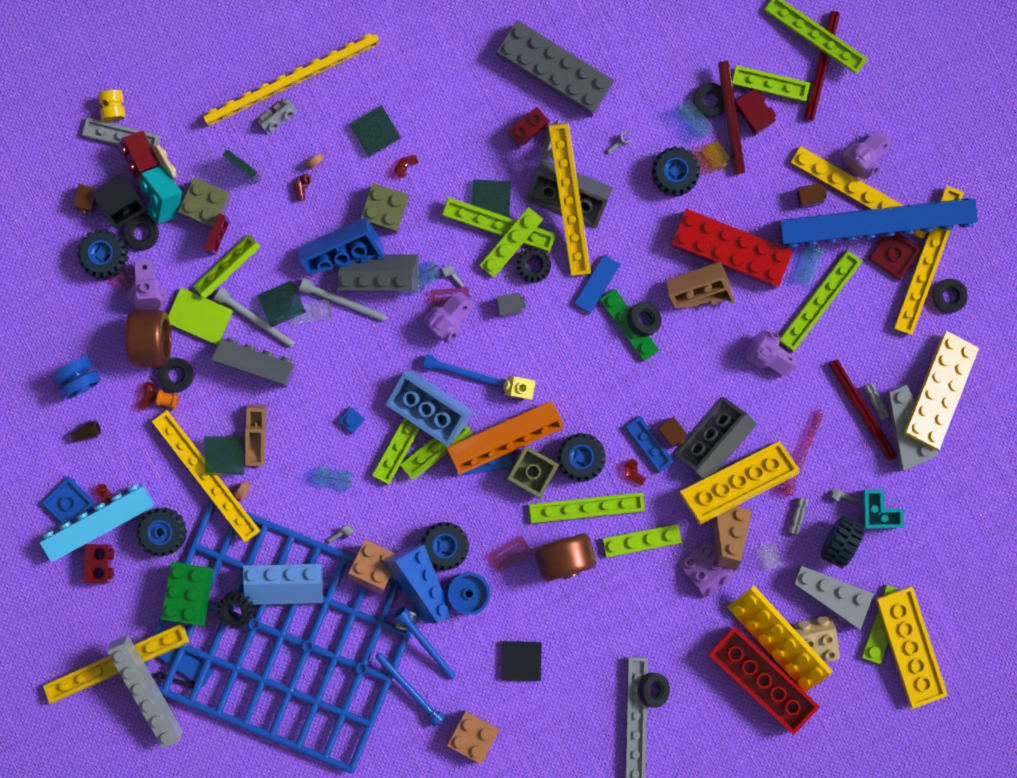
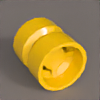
[98,90,126,121]

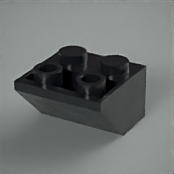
[91,171,148,230]

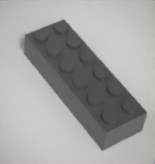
[497,20,614,116]

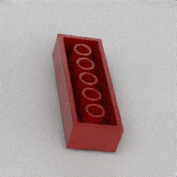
[670,208,793,289]
[706,625,820,735]

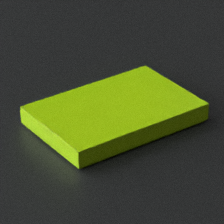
[168,288,234,345]

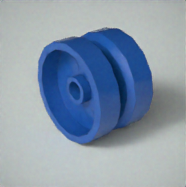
[51,356,101,400]
[448,572,491,615]

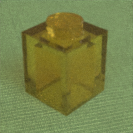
[700,140,730,171]

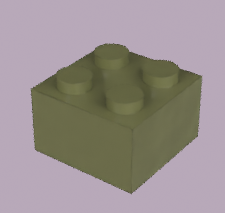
[178,177,232,228]
[361,183,410,234]
[504,446,559,499]

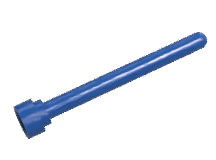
[423,354,505,388]
[393,607,456,680]
[375,653,445,727]

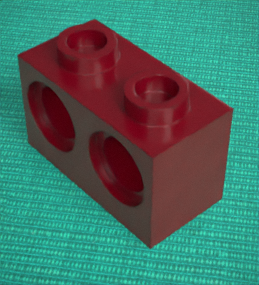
[508,107,549,149]
[84,544,115,583]

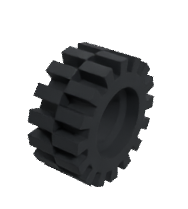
[517,247,551,283]
[216,591,255,629]

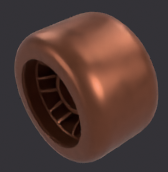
[125,309,172,368]
[534,533,597,582]

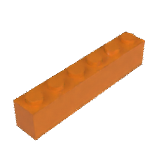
[447,401,564,475]

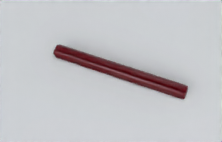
[804,11,840,121]
[718,61,746,174]
[829,359,897,460]

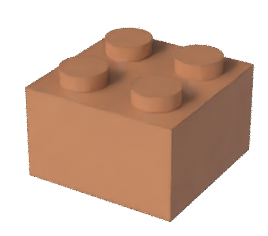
[347,539,396,595]
[447,710,500,764]

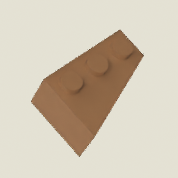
[666,261,735,308]
[712,506,752,571]

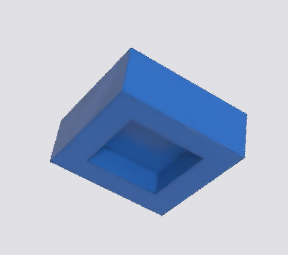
[339,407,366,434]

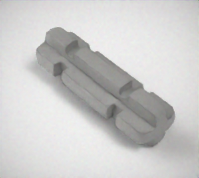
[864,384,890,420]
[788,497,808,535]

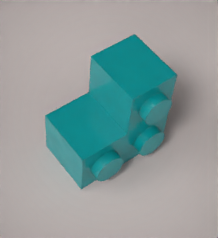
[139,166,182,224]
[861,489,904,529]

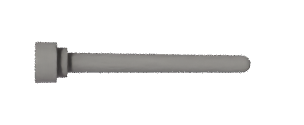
[298,278,387,321]
[213,287,294,347]

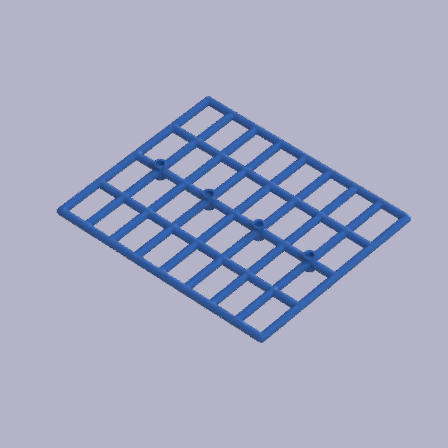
[144,499,419,774]

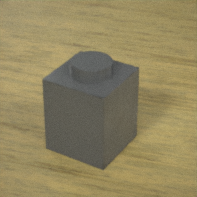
[497,293,526,317]

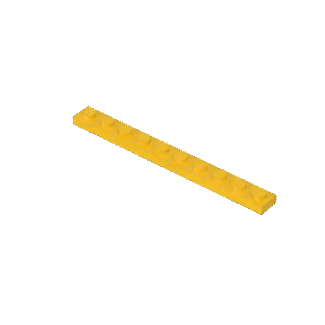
[204,33,380,127]

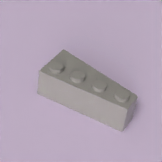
[886,385,939,471]
[792,565,874,630]

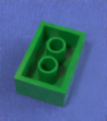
[161,561,215,626]

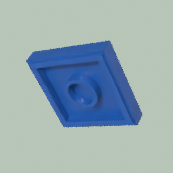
[41,476,96,524]

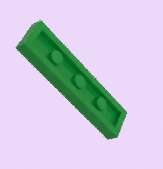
[599,289,660,362]

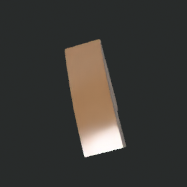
[245,404,267,466]

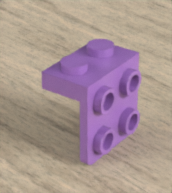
[680,541,736,599]

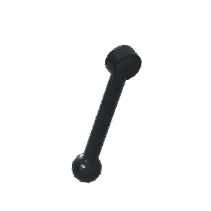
[156,672,194,689]

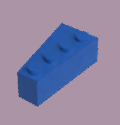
[298,217,385,274]
[382,544,452,623]

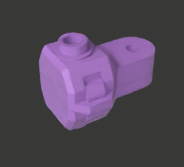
[841,131,892,180]
[127,259,167,310]
[423,292,473,344]
[746,329,798,376]

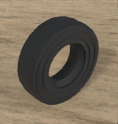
[694,83,725,117]
[124,216,159,250]
[933,279,968,313]
[627,302,662,336]
[158,358,194,392]
[638,672,670,708]

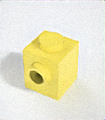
[503,376,535,400]

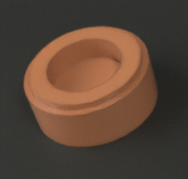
[305,153,325,169]
[235,481,252,501]

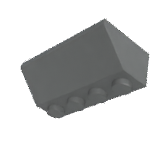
[526,159,613,228]
[338,254,419,293]
[211,338,296,386]
[674,397,757,479]

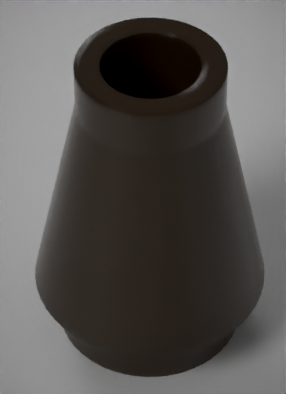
[71,420,101,442]

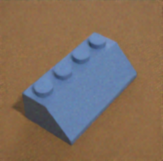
[386,370,474,447]
[243,564,323,605]

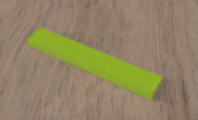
[764,0,868,75]
[442,197,556,252]
[780,250,863,352]
[528,492,645,523]

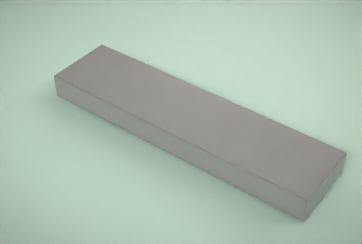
[81,117,161,148]

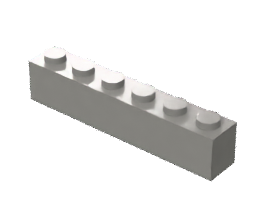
[107,634,183,749]

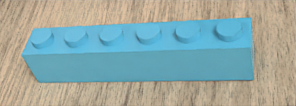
[40,484,155,563]

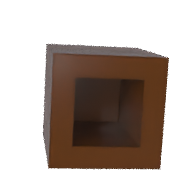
[796,183,827,208]
[73,184,97,215]
[658,416,688,447]

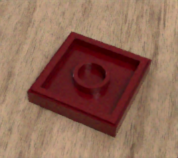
[204,213,230,255]
[868,232,922,281]

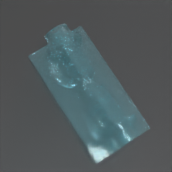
[675,99,714,140]
[793,245,826,286]
[410,260,442,296]
[313,466,354,491]

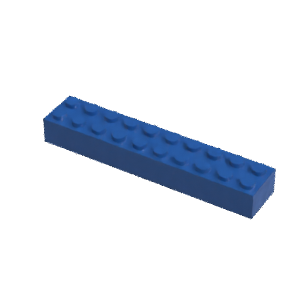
[779,198,978,247]

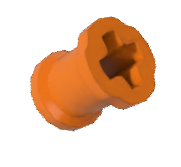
[156,390,179,410]

